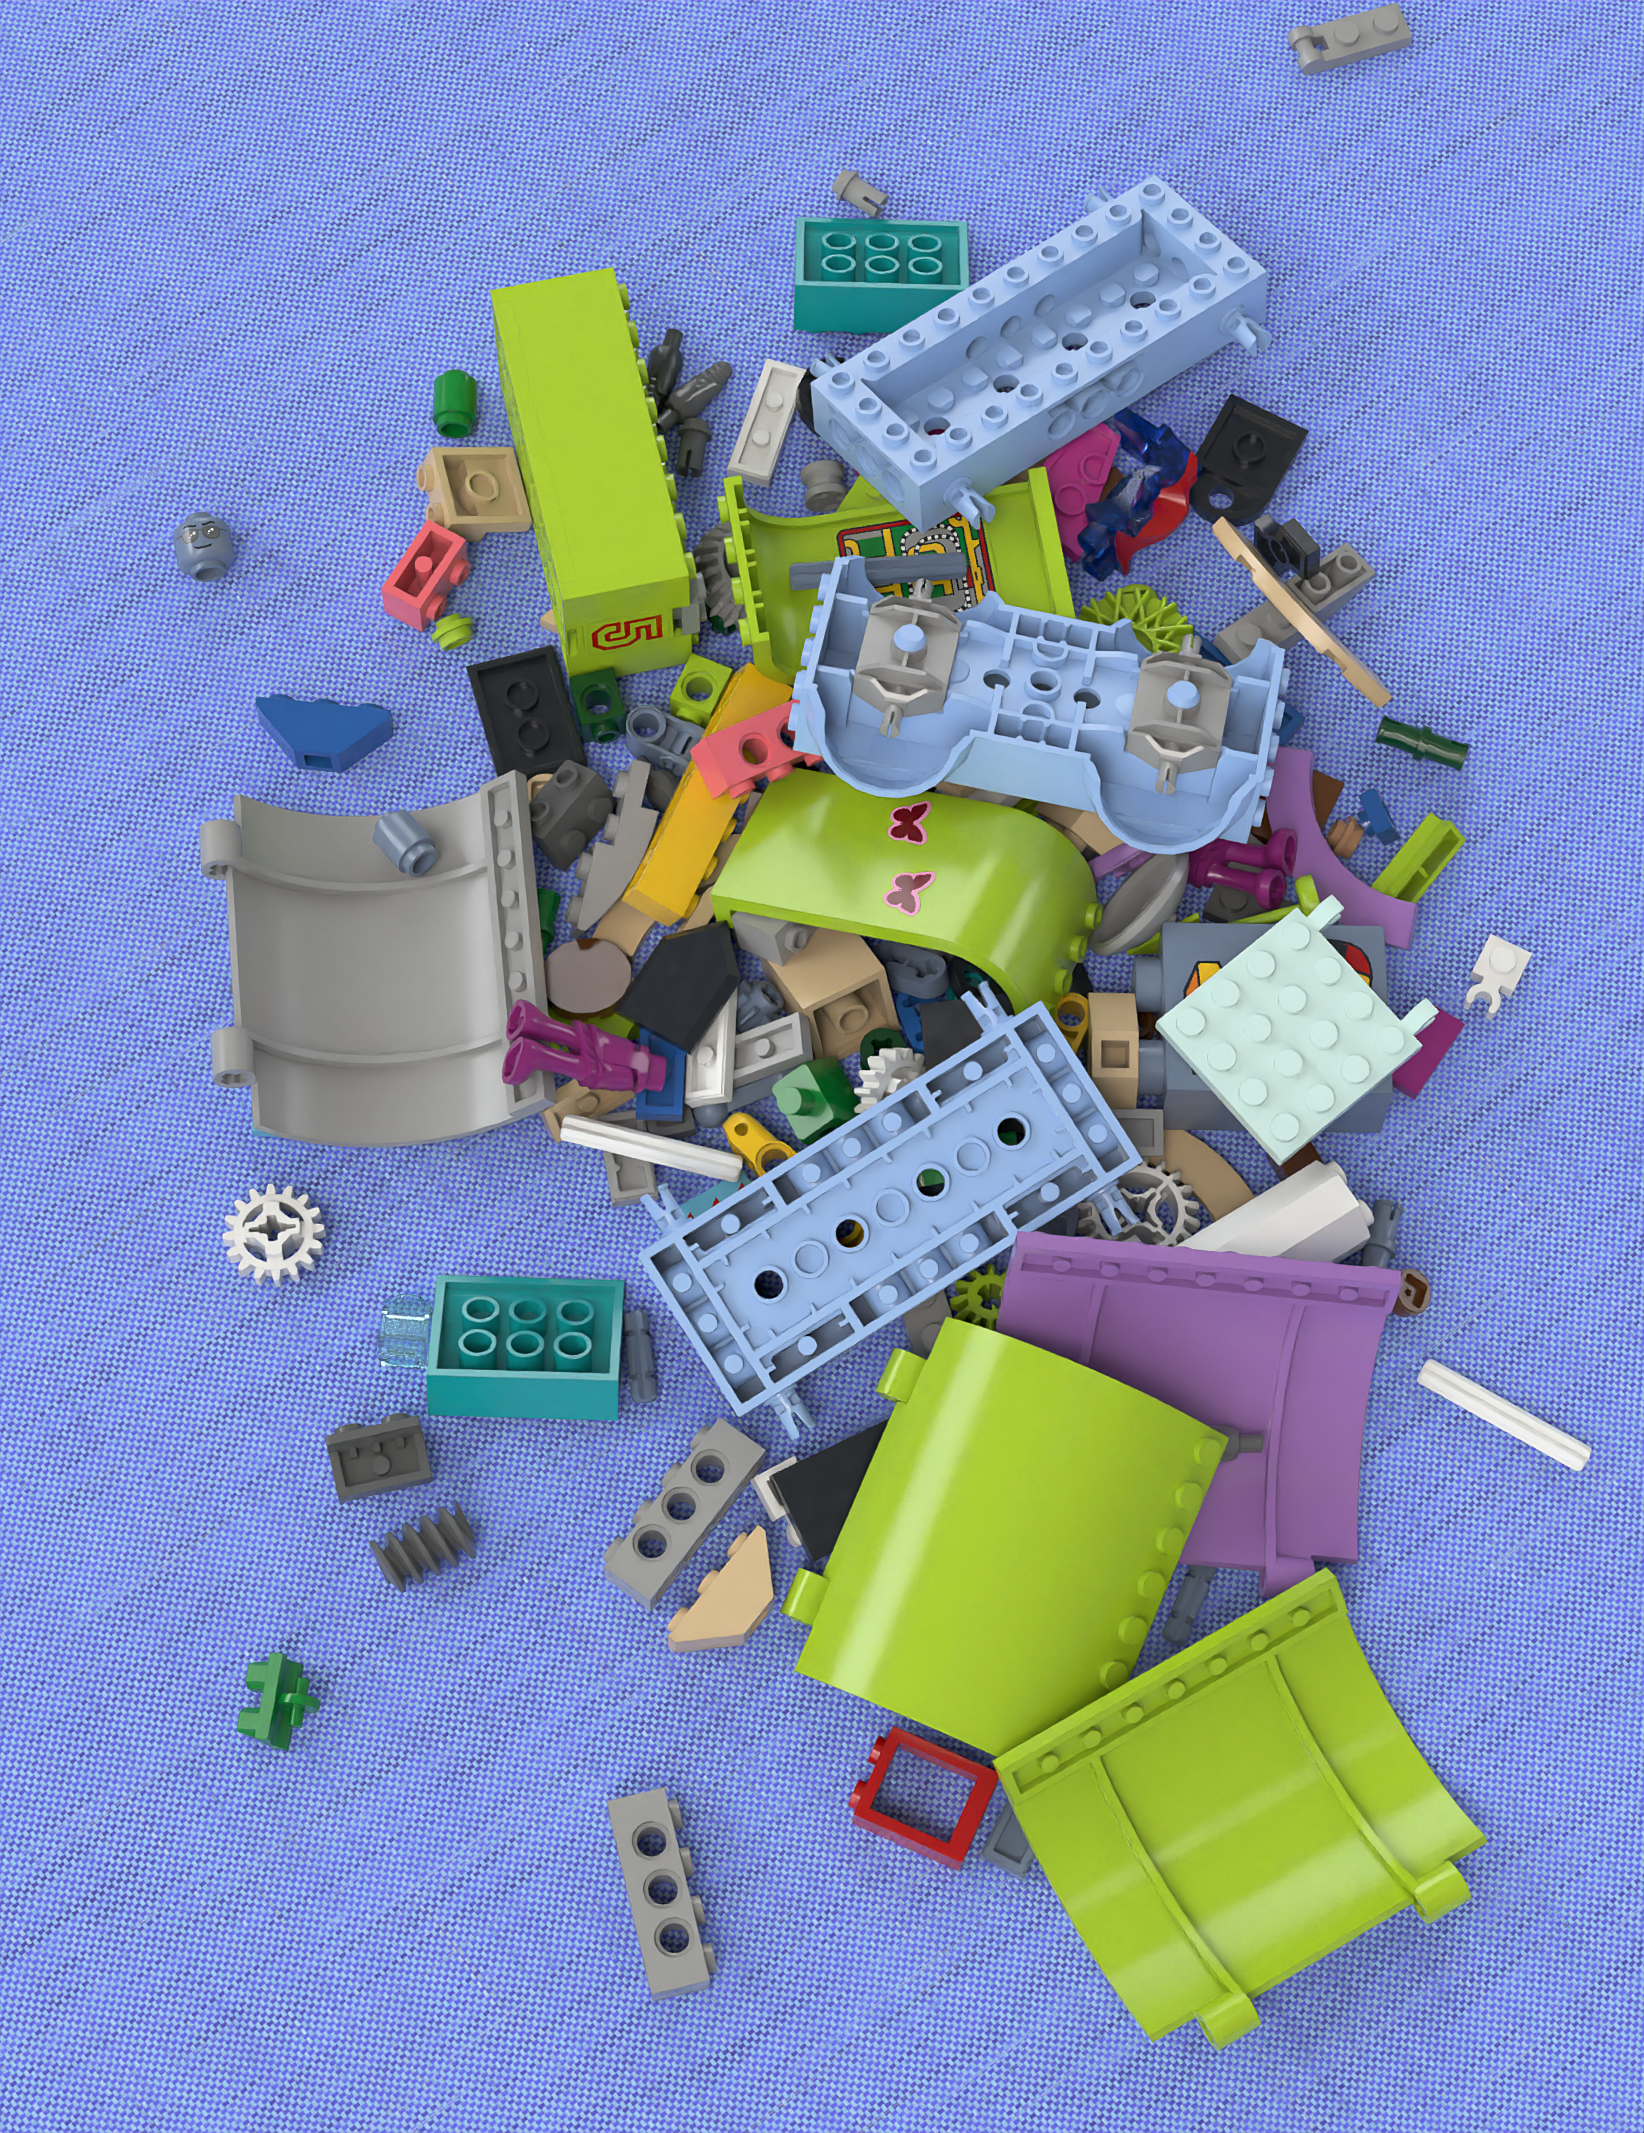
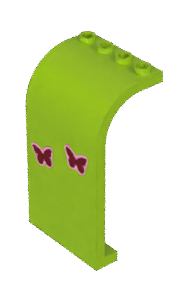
[710,767,1103,1022]

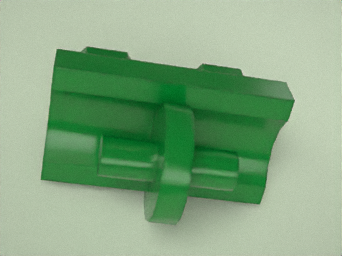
[237,1652,321,1751]

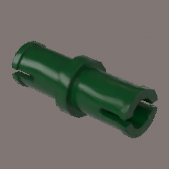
[1375,715,1469,771]

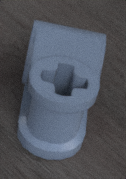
[625,705,705,780]

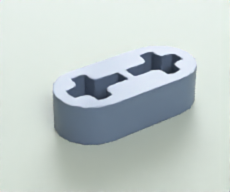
[871,941,950,999]

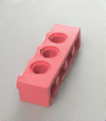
[689,699,824,800]

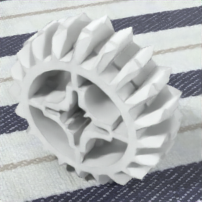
[1074,1157,1200,1247]

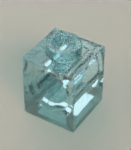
[377,1294,433,1370]

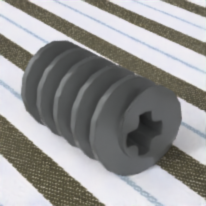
[368,1500,476,1593]

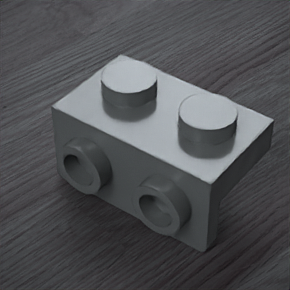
[529,760,618,872]
[325,1413,433,1503]

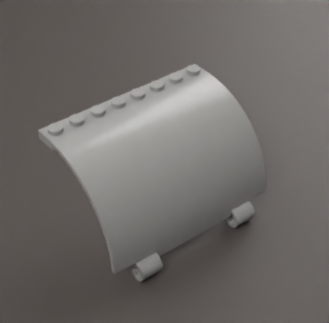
[199,770,557,1147]

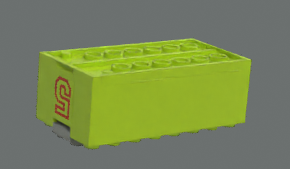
[490,267,707,679]

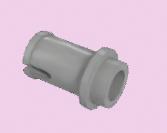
[832,169,889,219]

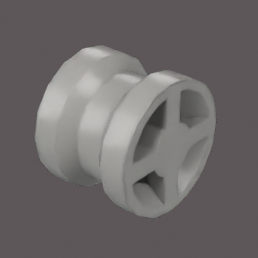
[800,460,848,512]

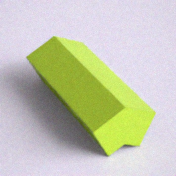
[1371,812,1466,904]

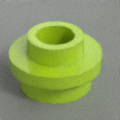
[431,613,475,651]

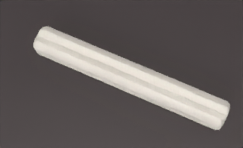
[560,1114,743,1182]
[1417,1359,1592,1471]

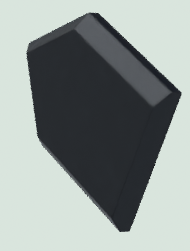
[613,920,741,1055]

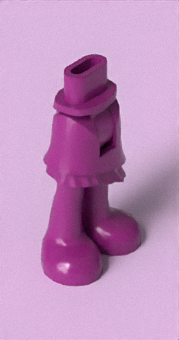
[1187,828,1297,911]
[502,999,666,1093]

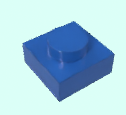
[1357,788,1401,846]

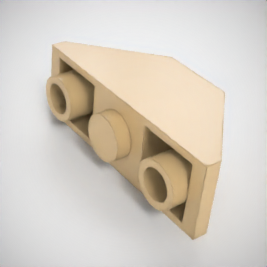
[1087,993,1139,1109]
[667,1525,774,1653]

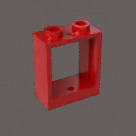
[848,1726,999,1871]

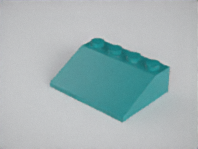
[793,217,969,335]
[426,1275,625,1421]

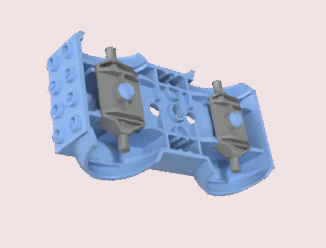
[788,555,1291,855]

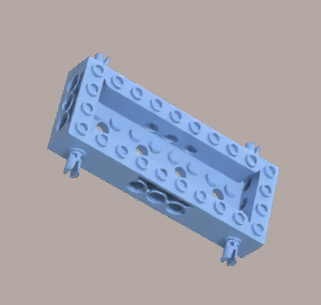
[810,175,1272,534]
[637,981,1143,1441]

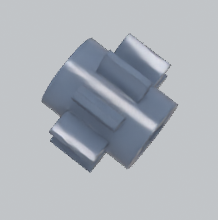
[736,979,784,1033]

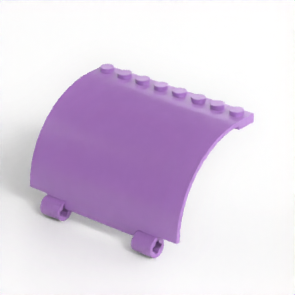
[995,1231,1402,1598]

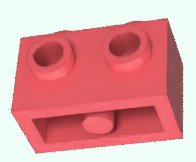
[381,520,471,632]

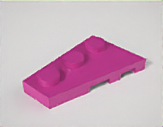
[1040,422,1121,563]

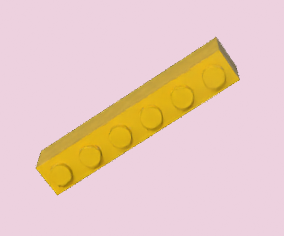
[621,662,793,927]

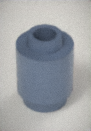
[373,810,438,877]

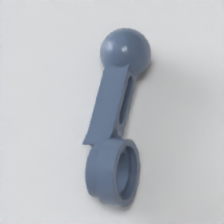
[692,1063,803,1129]

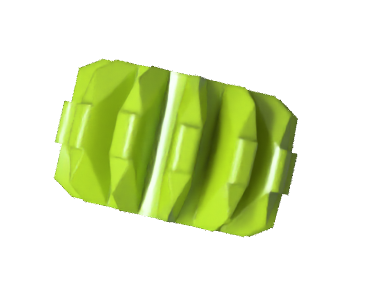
[950,1262,1007,1331]

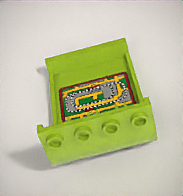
[717,467,1076,685]

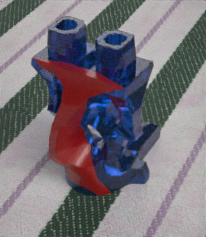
[1077,407,1203,582]

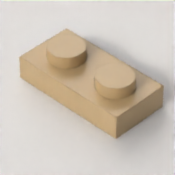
[539,1079,635,1143]

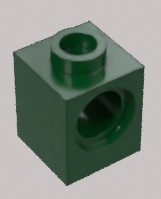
[569,667,626,744]

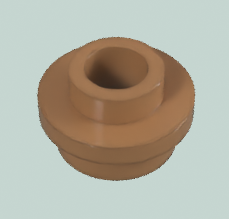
[1325,815,1364,860]

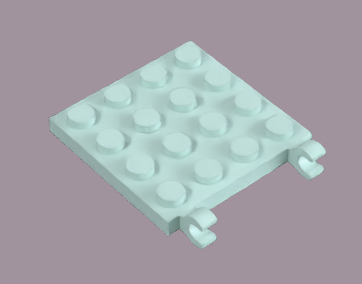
[1155,895,1439,1166]

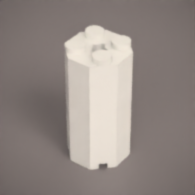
[1175,1160,1374,1264]

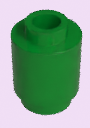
[433,369,478,439]

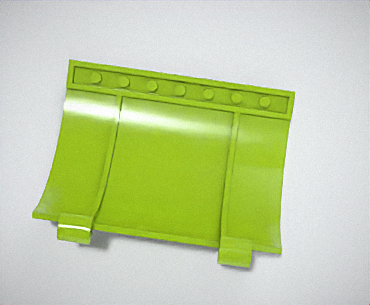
[780,1317,1229,1757]
[992,1567,1488,2051]

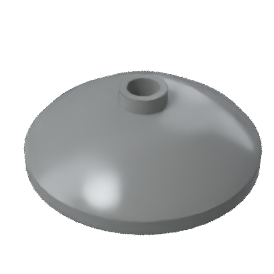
[1088,852,1190,956]

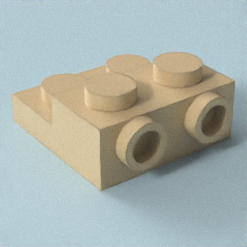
[416,447,533,542]

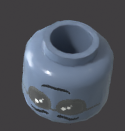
[173,512,235,582]

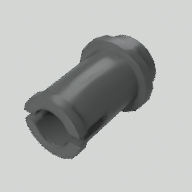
[674,418,712,478]

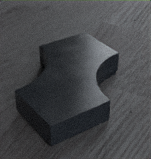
[1253,514,1321,580]

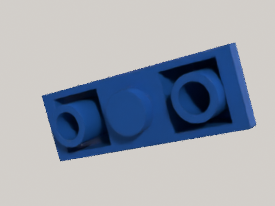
[255,694,394,773]

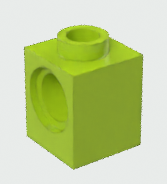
[669,653,733,729]

